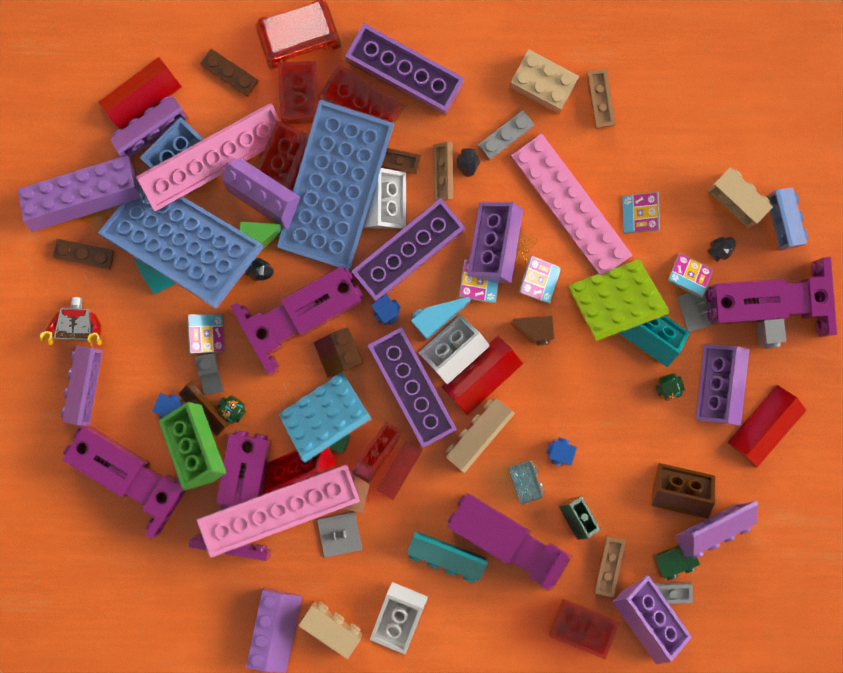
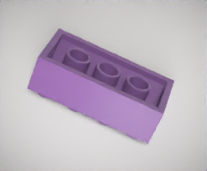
[110,96,188,159]
[222,158,300,230]
[467,202,523,283]
[696,344,750,426]
[61,346,103,426]
[675,501,758,559]
[612,575,692,664]
[246,588,302,673]

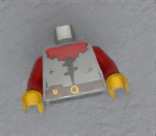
[40,297,102,346]

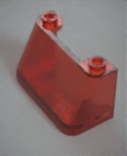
[255,0,342,70]

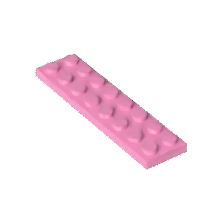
[136,103,287,211]
[511,133,632,275]
[197,464,360,558]

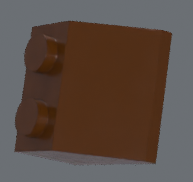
[511,316,554,346]
[314,327,363,378]

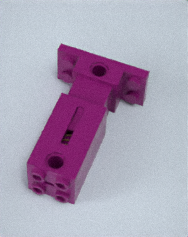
[706,257,837,337]
[230,266,363,375]
[62,426,187,539]
[189,431,272,561]
[447,494,573,590]

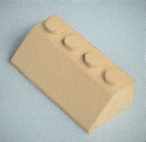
[445,399,515,473]

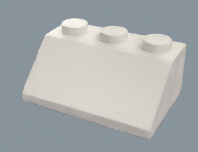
[363,168,406,229]
[418,315,490,384]

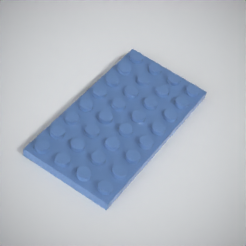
[277,100,395,271]
[98,183,264,309]

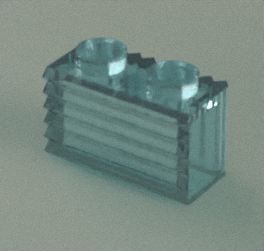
[508,460,545,504]

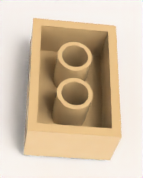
[509,49,579,114]
[707,167,773,229]
[299,601,362,659]

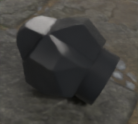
[457,148,480,177]
[708,237,736,262]
[245,258,274,280]

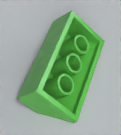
[159,402,227,490]

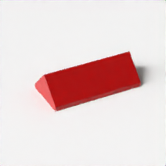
[99,57,182,130]
[442,336,524,415]
[727,385,806,468]
[262,447,337,495]

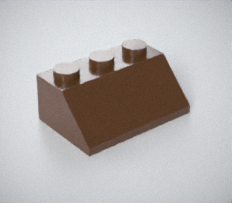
[651,463,715,519]

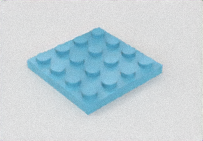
[278,372,371,462]

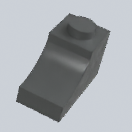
[195,353,224,395]

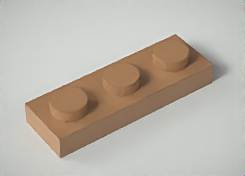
[587,69,615,129]
[434,142,453,201]
[594,536,626,598]

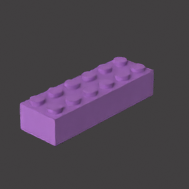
[345,23,464,116]
[17,155,141,232]
[351,198,465,302]
[368,327,457,448]

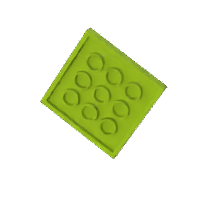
[568,259,669,341]

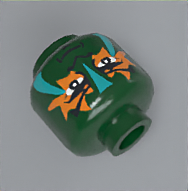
[655,373,685,401]
[217,395,246,424]

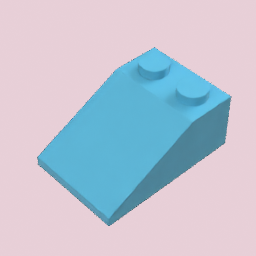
[411,297,471,340]

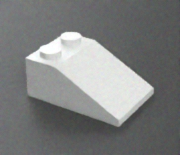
[370,582,428,654]

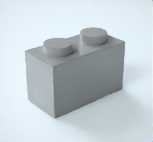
[756,319,786,349]

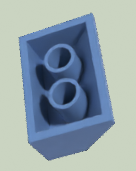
[140,117,204,168]
[766,188,808,251]

